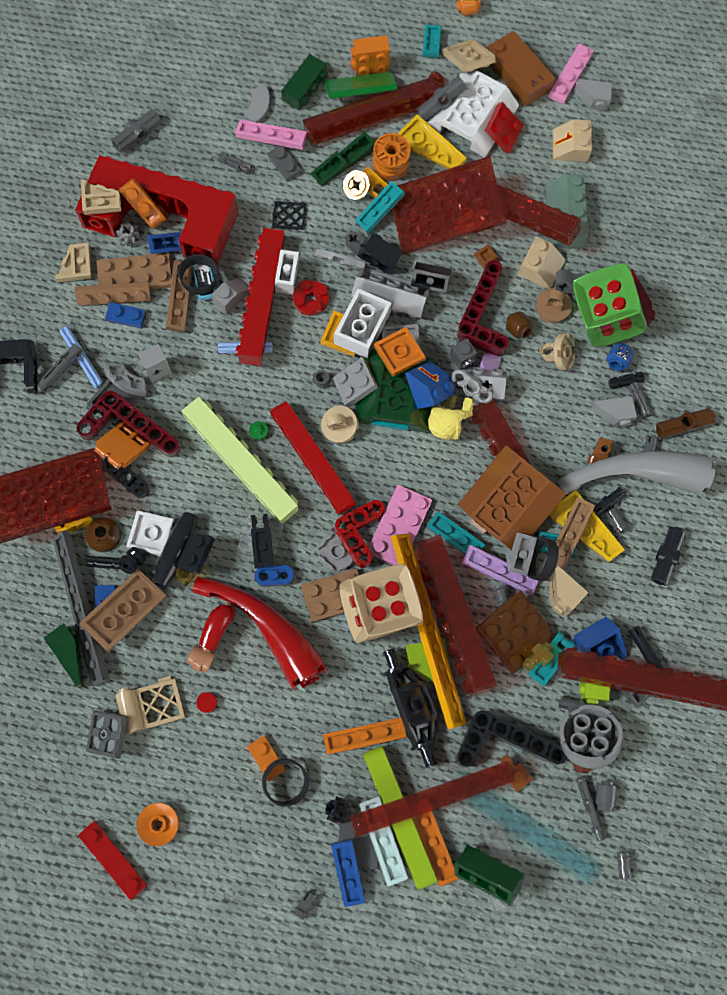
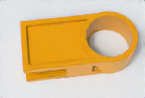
[358,166,388,198]

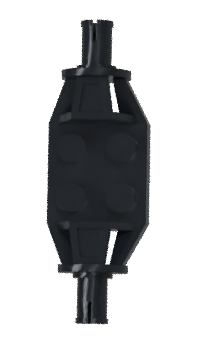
[383,648,440,768]

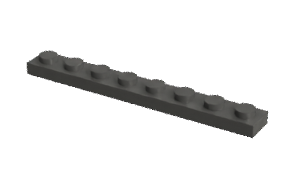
[52,531,109,687]

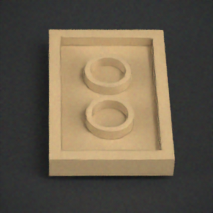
[443,39,496,73]

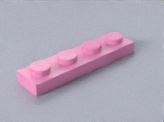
[548,44,594,104]
[235,119,307,150]

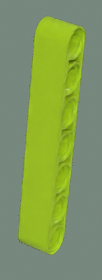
[362,746,437,891]

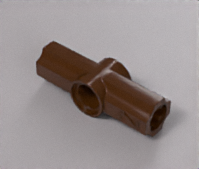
[656,408,715,439]

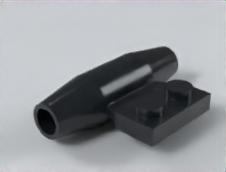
[153,512,215,588]

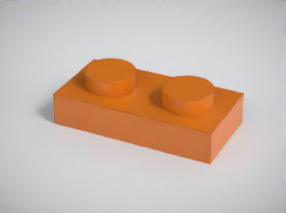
[247,735,286,782]

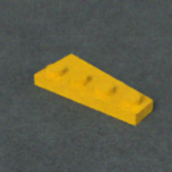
[397,114,467,173]
[548,490,625,563]

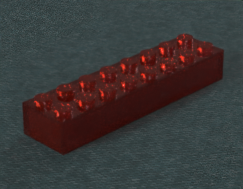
[415,534,497,698]

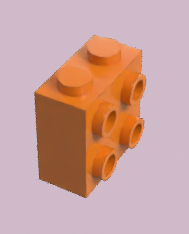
[350,35,390,76]

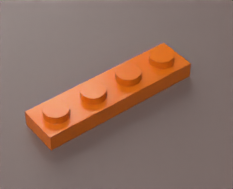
[323,717,407,755]
[407,798,459,887]

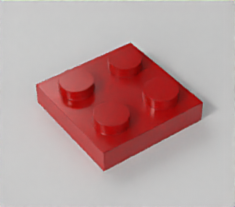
[484,102,524,153]

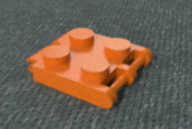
[94,422,151,469]

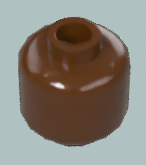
[506,311,533,339]

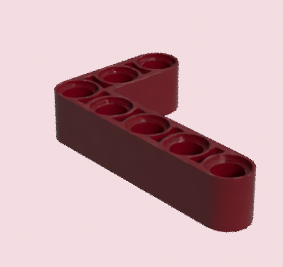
[457,260,509,356]
[76,391,180,458]

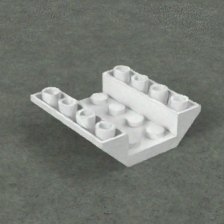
[427,71,519,157]

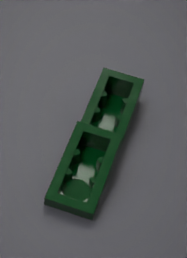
[310,131,375,187]

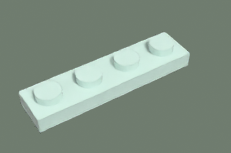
[359,796,408,886]

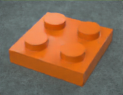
[374,327,425,377]

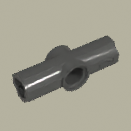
[417,75,468,122]
[111,110,161,153]

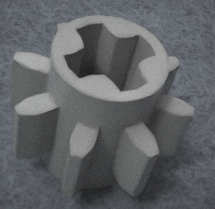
[116,222,140,246]

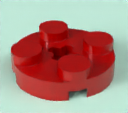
[293,280,329,316]

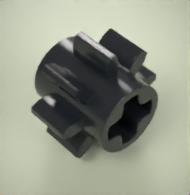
[325,796,351,825]

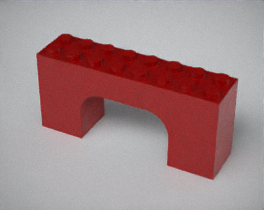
[75,155,238,266]

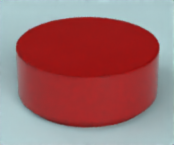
[196,692,217,713]

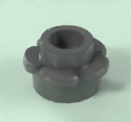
[313,370,331,388]

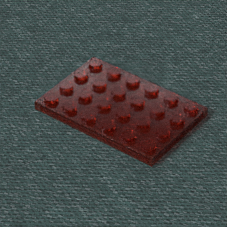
[392,156,507,255]
[0,448,112,544]

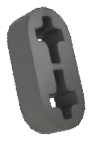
[345,231,365,261]

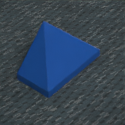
[147,232,182,254]

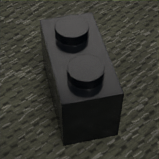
[357,233,402,274]
[411,262,452,293]

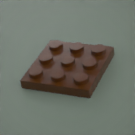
[475,590,556,674]

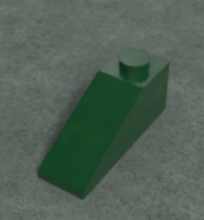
[43,623,84,688]

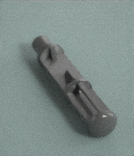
[576,776,605,841]

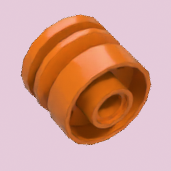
[372,133,411,181]

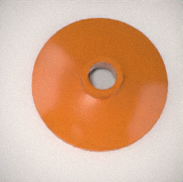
[136,803,179,846]

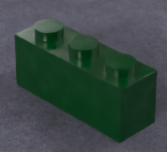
[281,54,328,110]
[454,844,524,906]

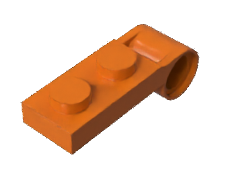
[119,178,169,229]

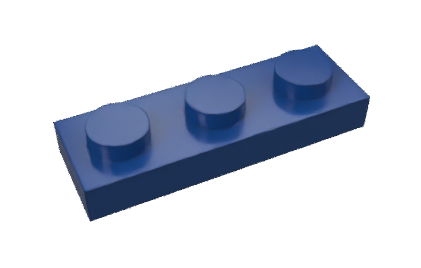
[331,838,365,907]

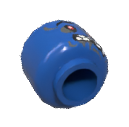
[606,343,634,371]

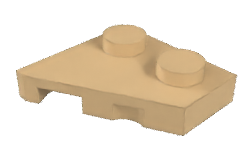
[81,180,121,215]
[55,243,92,282]

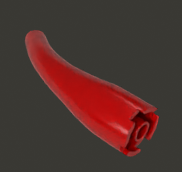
[193,576,328,691]

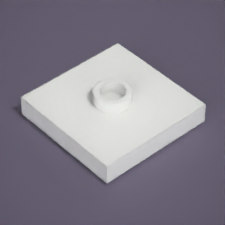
[126,510,175,556]

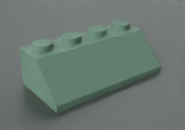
[546,174,588,248]

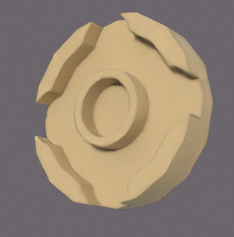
[540,333,575,370]
[321,406,359,444]

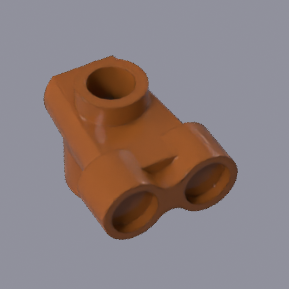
[587,437,614,464]

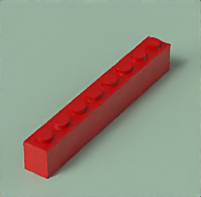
[236,228,285,366]

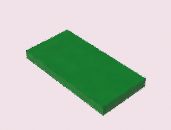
[324,72,397,99]

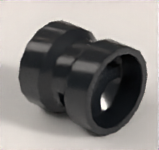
[118,547,145,574]

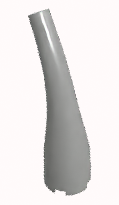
[557,451,716,495]

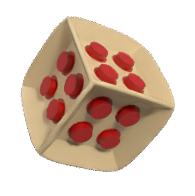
[339,564,423,643]

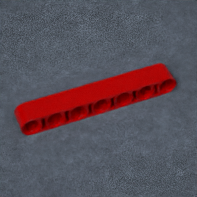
[269,401,356,516]

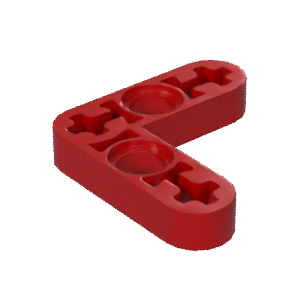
[334,500,385,568]

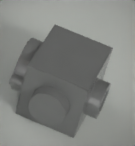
[450,339,477,370]

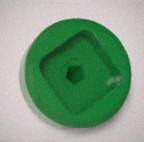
[249,421,268,441]

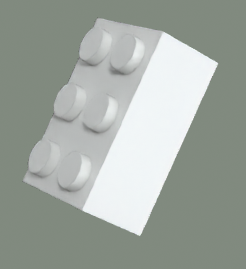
[334,289,392,358]

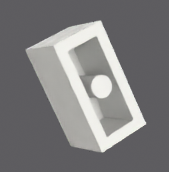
[275,250,299,295]

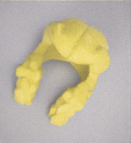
[428,395,474,440]

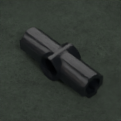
[650,526,686,586]

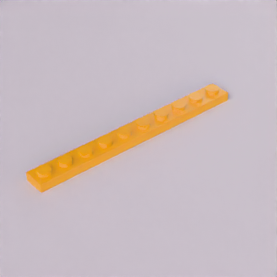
[390,533,467,730]

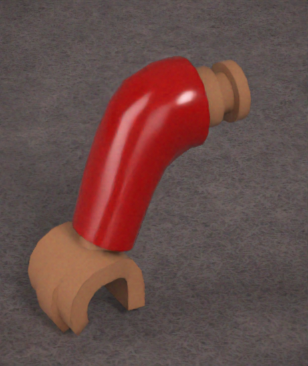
[187,603,236,672]

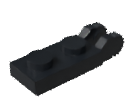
[251,514,275,569]

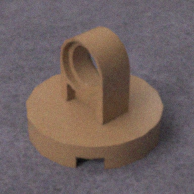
[535,288,572,324]

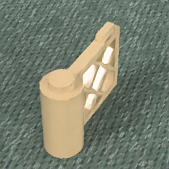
[115,676,185,735]

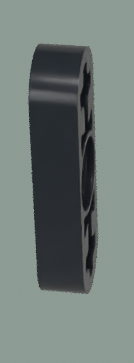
[102,457,149,498]

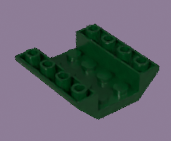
[355,349,438,433]

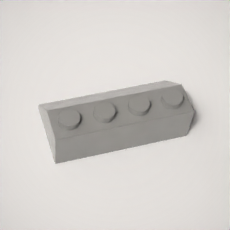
[351,267,431,318]

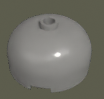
[559,705,623,769]

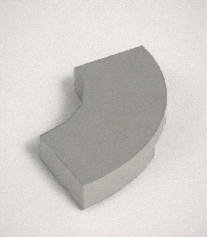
[244,83,270,123]
[315,249,365,270]
[105,363,147,396]

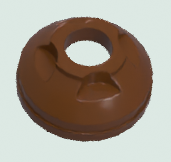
[85,517,121,552]

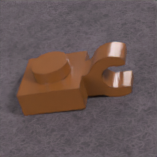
[499,755,533,792]

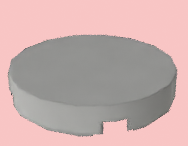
[318,533,356,572]

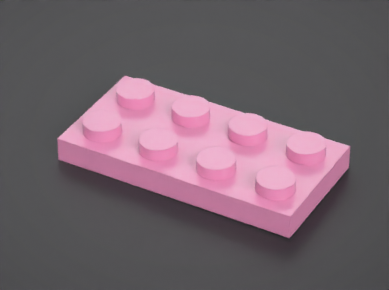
[368,485,432,565]

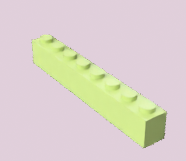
[182,397,299,525]

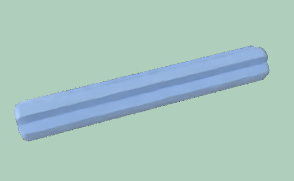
[60,326,103,388]

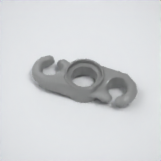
[452,369,493,403]

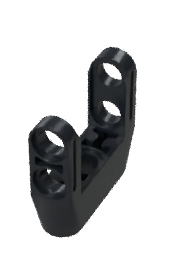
[0,339,37,394]

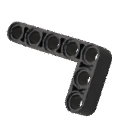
[455,710,567,768]

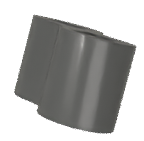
[555,269,585,296]

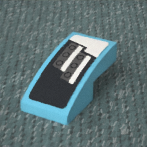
[192,264,216,301]

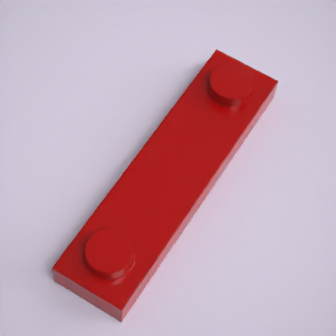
[77,821,148,901]

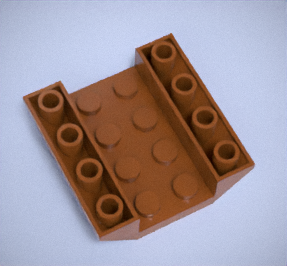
[457,445,566,550]

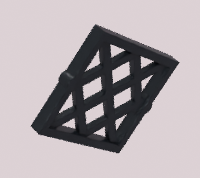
[272,201,306,230]

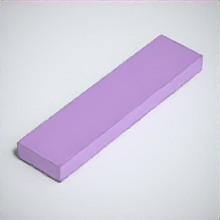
[462,545,539,597]

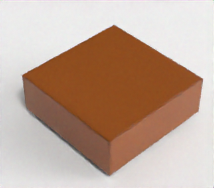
[473,244,499,269]

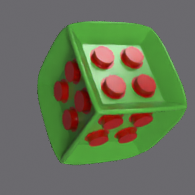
[573,263,647,347]

